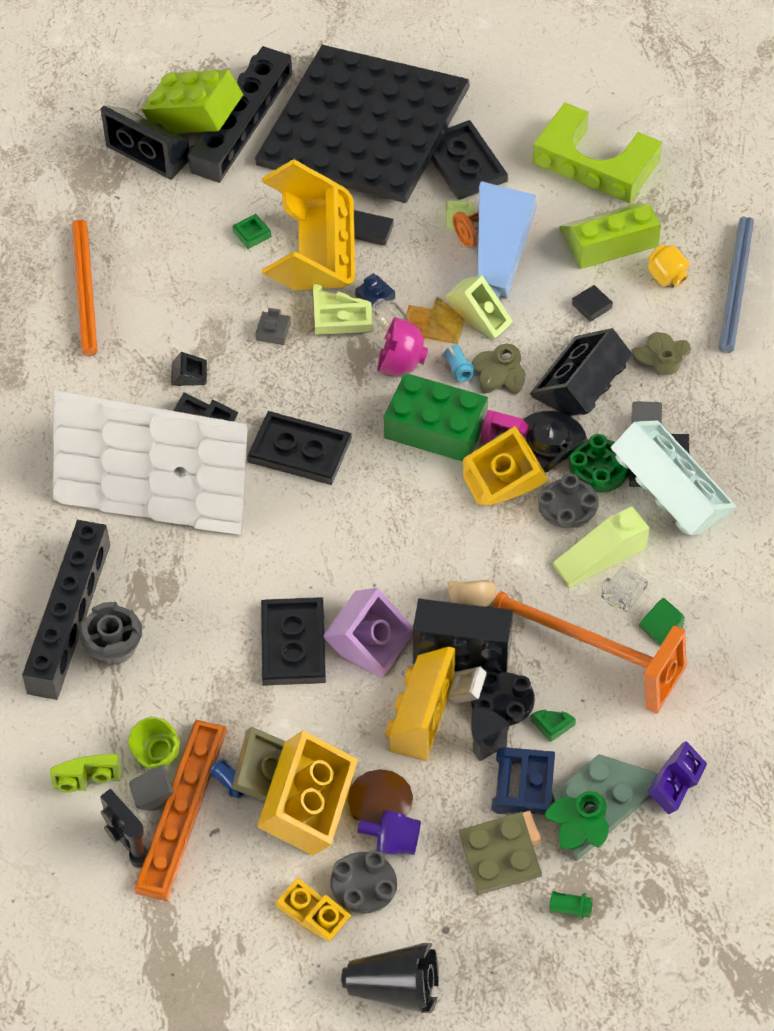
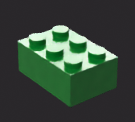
[383,372,488,462]

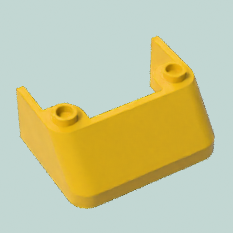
[262,159,355,291]

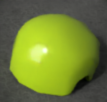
[128,716,180,770]

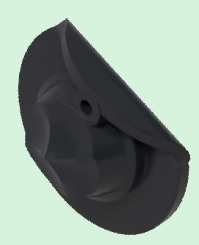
[523,411,587,473]

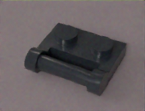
[100,788,148,868]

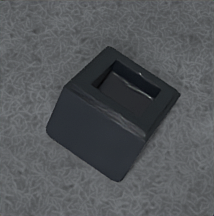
[171,352,207,386]

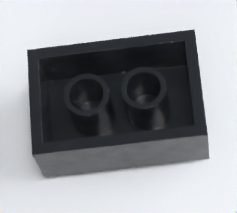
[412,598,513,675]

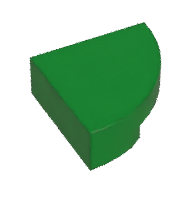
[530,709,576,742]

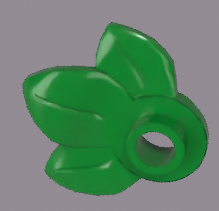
[545,791,609,850]

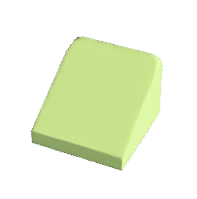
[446,201,474,230]

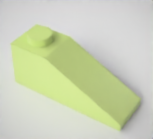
[553,506,649,588]

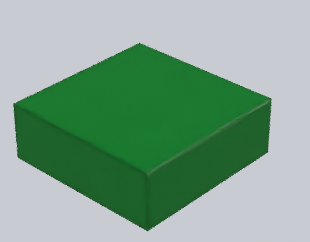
[232,213,271,249]

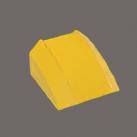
[463,426,549,506]

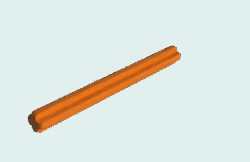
[72,219,98,356]

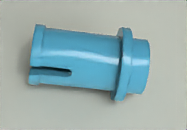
[444,345,474,382]

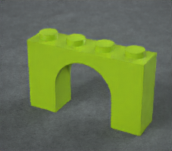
[532,102,662,203]

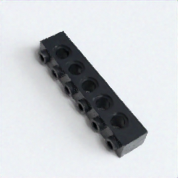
[187,46,292,183]
[22,519,111,700]

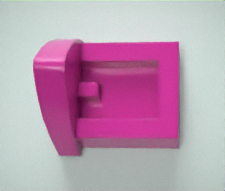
[480,410,530,445]

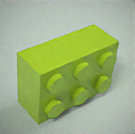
[141,69,243,133]

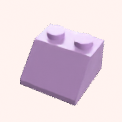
[323,588,413,677]

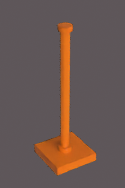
[493,591,687,714]

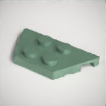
[552,754,658,861]

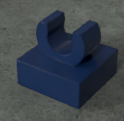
[355,273,395,313]

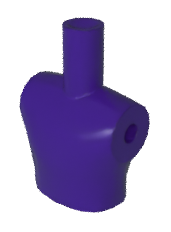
[357,810,421,855]

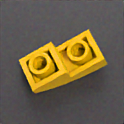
[275,877,351,942]

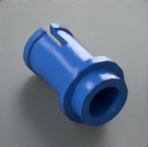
[210,759,246,799]

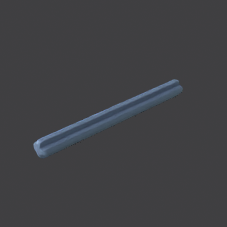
[719,216,754,353]

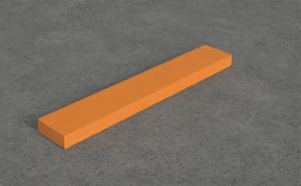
[134,719,227,901]

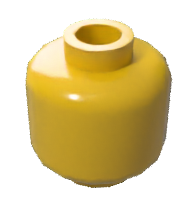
[647,244,690,287]

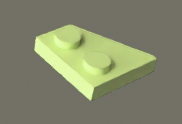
[313,284,373,335]

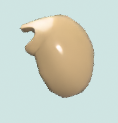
[448,580,496,607]

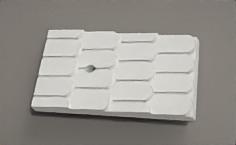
[53,390,247,535]

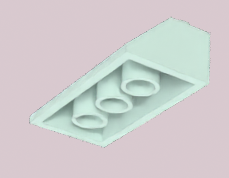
[610,420,737,535]

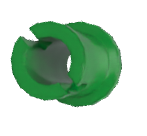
[549,891,593,920]

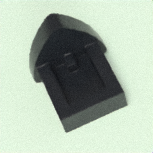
[471,706,510,761]

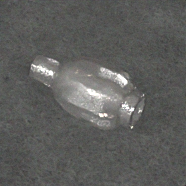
[372,299,409,332]

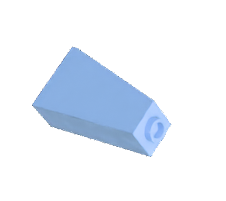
[478,181,537,299]

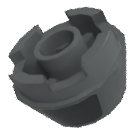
[80,602,142,665]

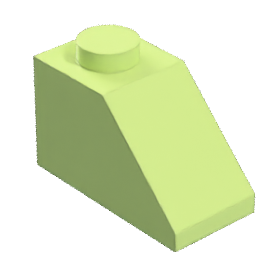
[445,275,513,339]

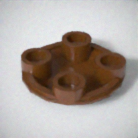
[348,769,413,824]

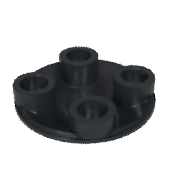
[471,671,535,726]

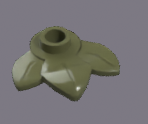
[632,332,691,375]
[472,343,526,394]

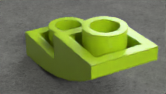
[50,754,121,793]

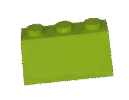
[559,203,661,269]

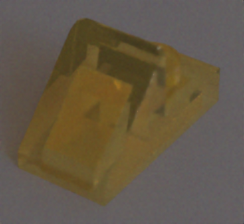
[404,297,465,344]

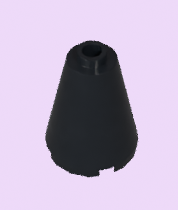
[341,943,439,1013]

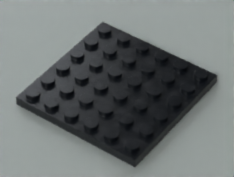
[255,44,470,203]

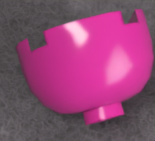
[377,317,428,377]

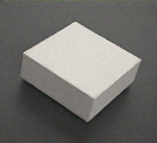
[448,667,487,704]

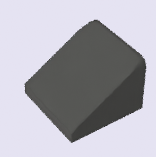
[631,401,662,425]
[129,765,174,811]

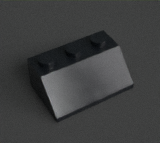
[100,105,190,180]
[529,328,633,416]

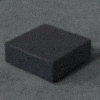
[572,285,613,322]

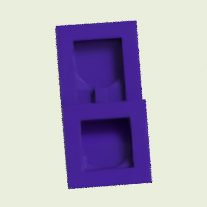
[647,741,707,815]

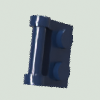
[491,747,555,815]

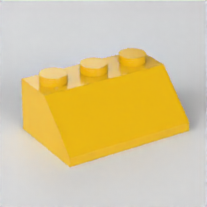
[385,647,455,761]

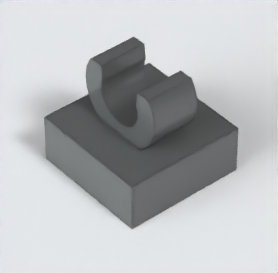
[255,308,291,345]

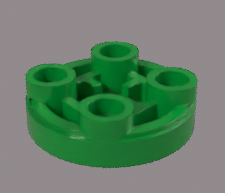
[569,434,629,493]

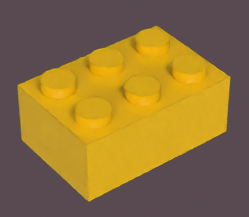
[257,730,358,856]

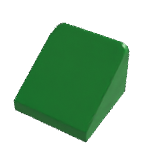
[639,598,685,646]

